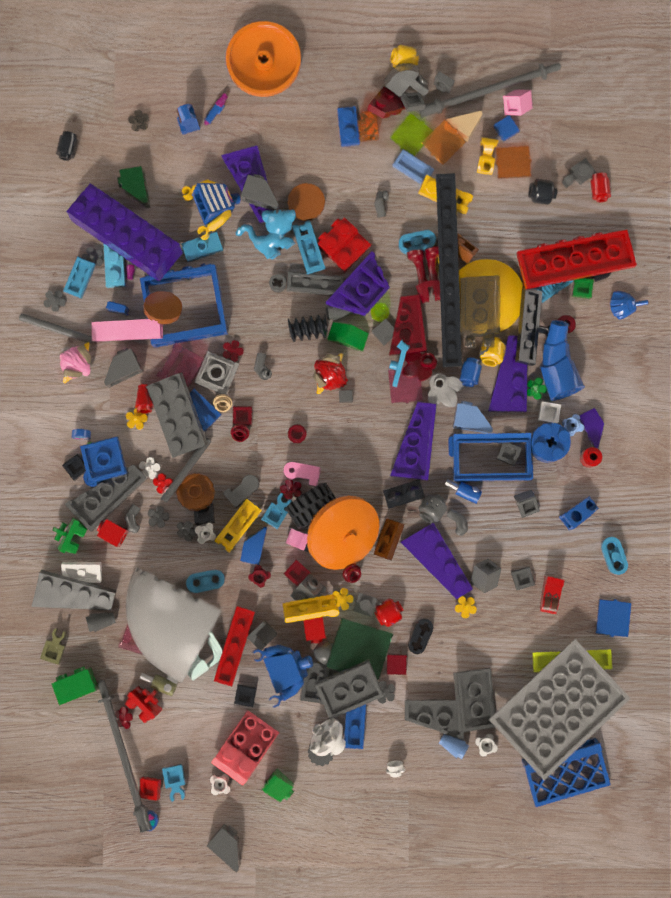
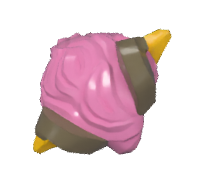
[60,342,91,383]

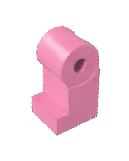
[284,462,321,487]

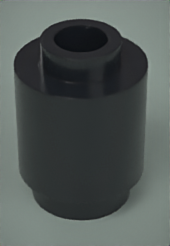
[56,131,78,161]

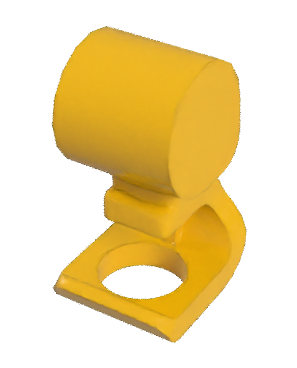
[477,137,499,175]

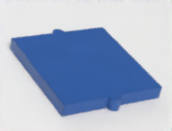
[596,599,631,637]

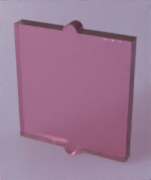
[388,367,423,404]

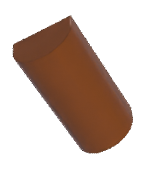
[458,233,479,264]

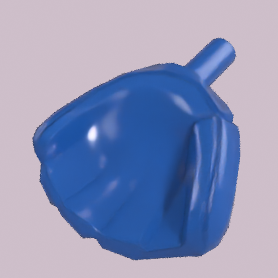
[610,291,649,320]

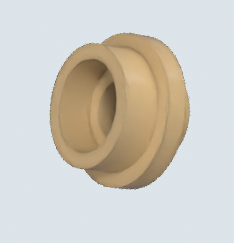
[213,394,232,412]

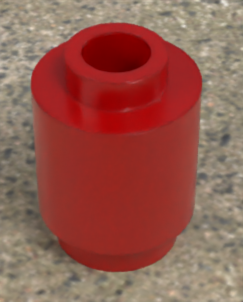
[590,173,611,203]
[580,447,603,468]

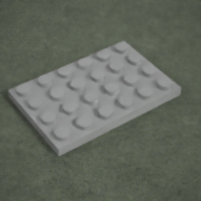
[489,639,631,780]

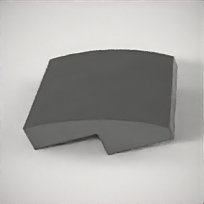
[299,662,345,704]

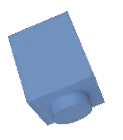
[453,401,493,434]

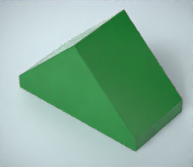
[327,322,369,352]

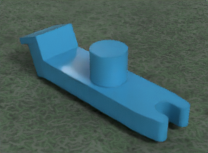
[389,340,410,387]

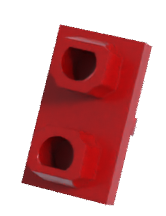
[125,685,163,723]

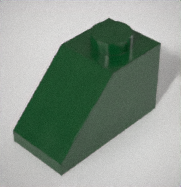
[117,166,150,208]

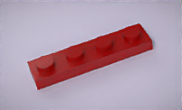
[214,606,256,687]

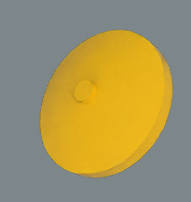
[459,259,524,335]

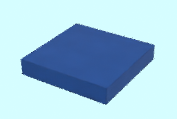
[80,436,127,484]

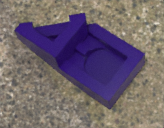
[579,408,604,449]

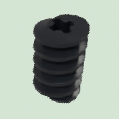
[288,314,328,342]

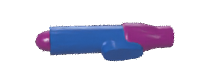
[204,93,228,125]

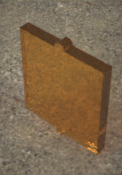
[422,119,467,165]
[495,146,532,179]

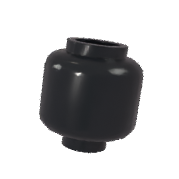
[528,179,558,205]

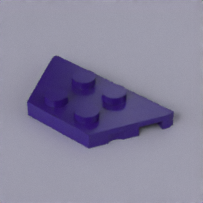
[326,251,390,316]

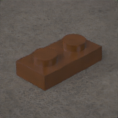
[374,518,405,561]

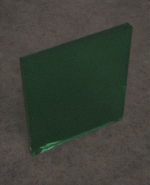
[326,618,393,681]

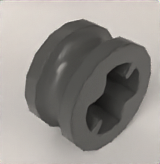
[269,274,286,293]

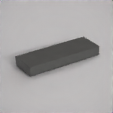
[286,272,345,296]

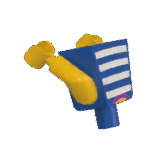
[182,179,240,240]

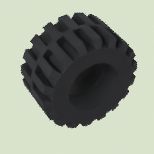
[286,483,337,529]

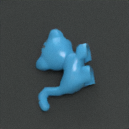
[235,210,296,260]

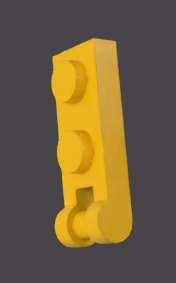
[418,175,474,214]
[214,499,262,553]
[282,594,339,623]

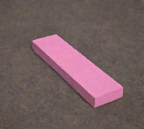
[92,319,163,342]

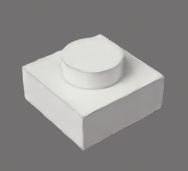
[538,401,561,424]

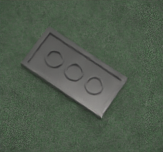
[147,373,208,458]

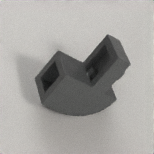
[385,63,429,97]

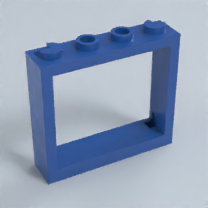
[140,263,228,348]

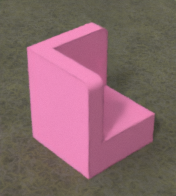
[503,90,532,115]

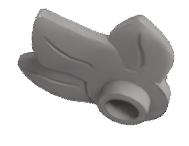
[428,373,464,407]

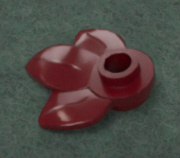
[402,352,437,381]

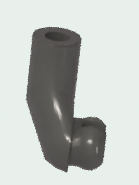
[374,190,389,218]
[124,504,141,533]

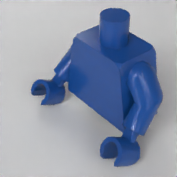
[252,645,313,707]

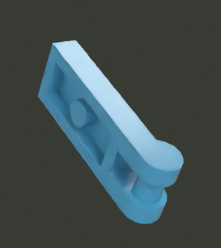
[292,220,325,275]

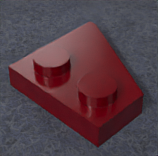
[367,86,405,119]

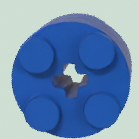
[531,423,571,463]

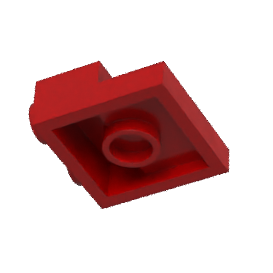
[318,217,371,273]

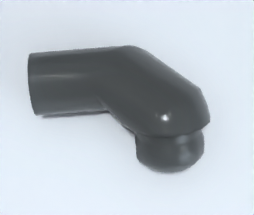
[254,353,272,380]
[447,508,468,536]

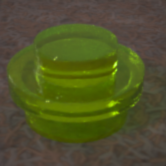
[370,303,389,322]

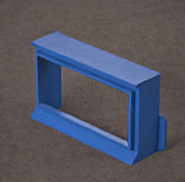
[448,433,533,482]

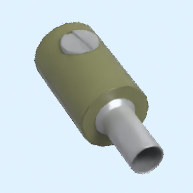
[140,673,178,697]

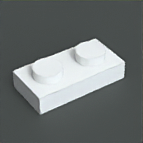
[61,562,102,583]

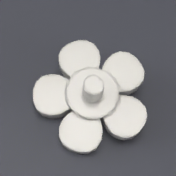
[139,457,161,479]

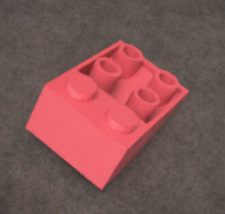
[211,710,279,785]

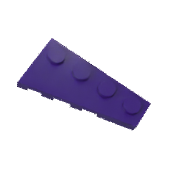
[390,402,436,480]
[400,523,473,599]

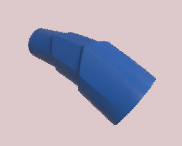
[540,320,585,401]

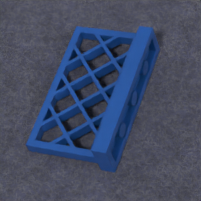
[521,737,611,807]

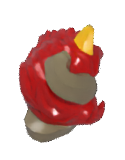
[313,353,348,394]

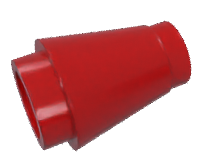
[135,384,154,414]

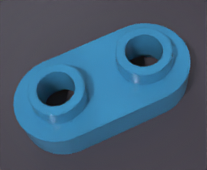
[398,230,436,254]
[601,537,628,575]
[186,570,225,593]

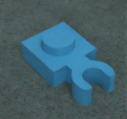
[261,493,292,530]
[162,764,186,801]

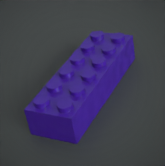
[66,183,183,282]

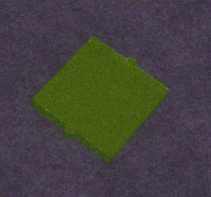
[390,113,435,156]

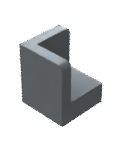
[471,559,501,593]
[247,620,277,650]

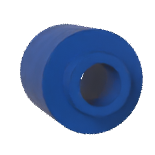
[459,358,482,387]

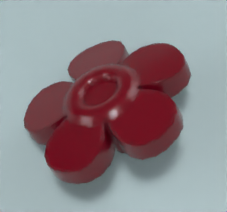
[222,340,244,362]
[280,479,302,500]
[115,706,133,729]

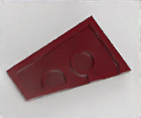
[389,294,427,356]

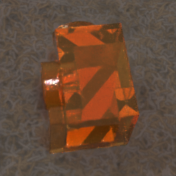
[358,111,379,142]

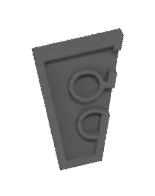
[405,700,464,740]

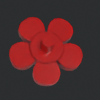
[153,473,173,494]

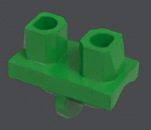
[52,517,87,554]

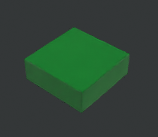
[572,278,594,299]

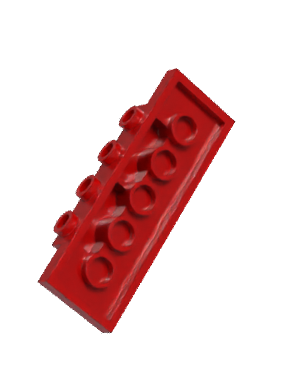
[516,230,637,290]

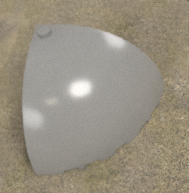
[126,567,221,684]

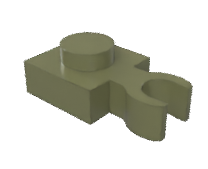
[40,628,67,665]

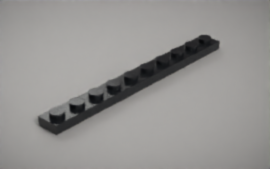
[436,173,462,367]

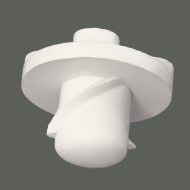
[310,718,346,756]

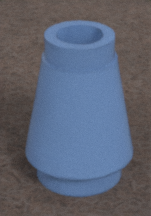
[439,734,469,759]

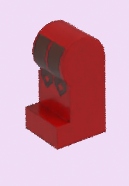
[540,576,565,615]

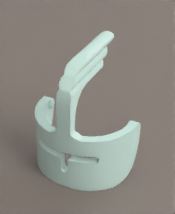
[187,631,222,681]

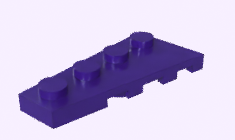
[221,145,272,223]
[488,336,527,412]

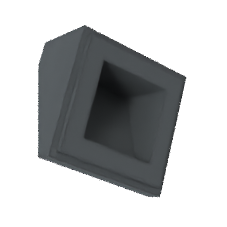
[514,490,540,518]

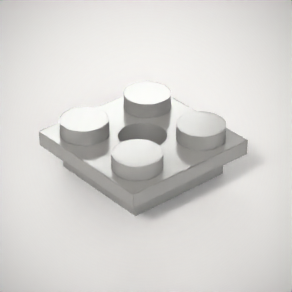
[194,351,239,395]

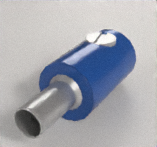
[445,479,482,504]

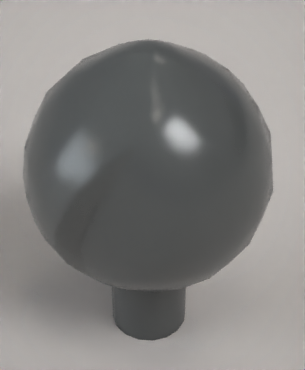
[314,641,346,665]

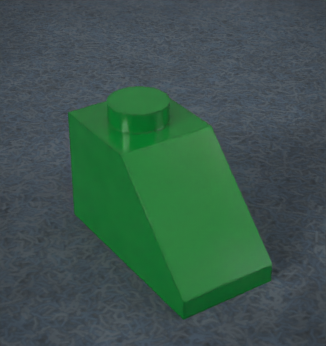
[262,768,294,802]

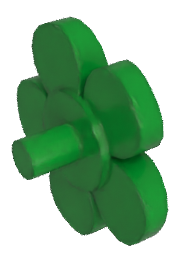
[527,378,547,400]

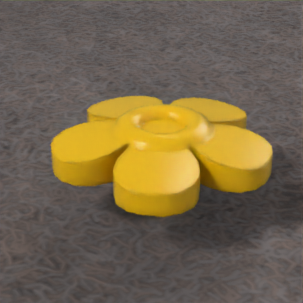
[126,409,148,430]
[332,588,354,610]
[455,596,477,618]

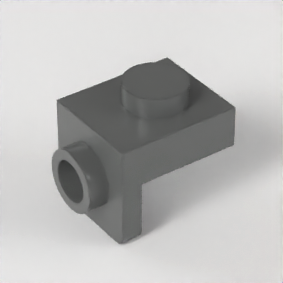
[290,574,324,601]

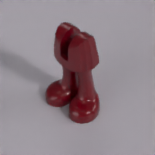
[407,247,440,303]

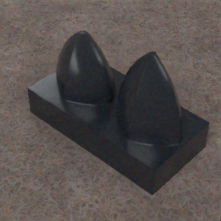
[383,479,425,509]

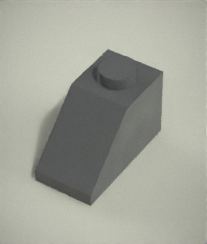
[241,174,279,211]
[104,348,143,388]
[207,824,240,873]

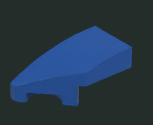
[240,527,267,565]

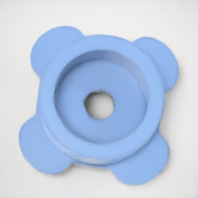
[562,414,584,436]

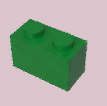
[51,666,99,706]

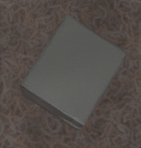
[339,390,353,403]

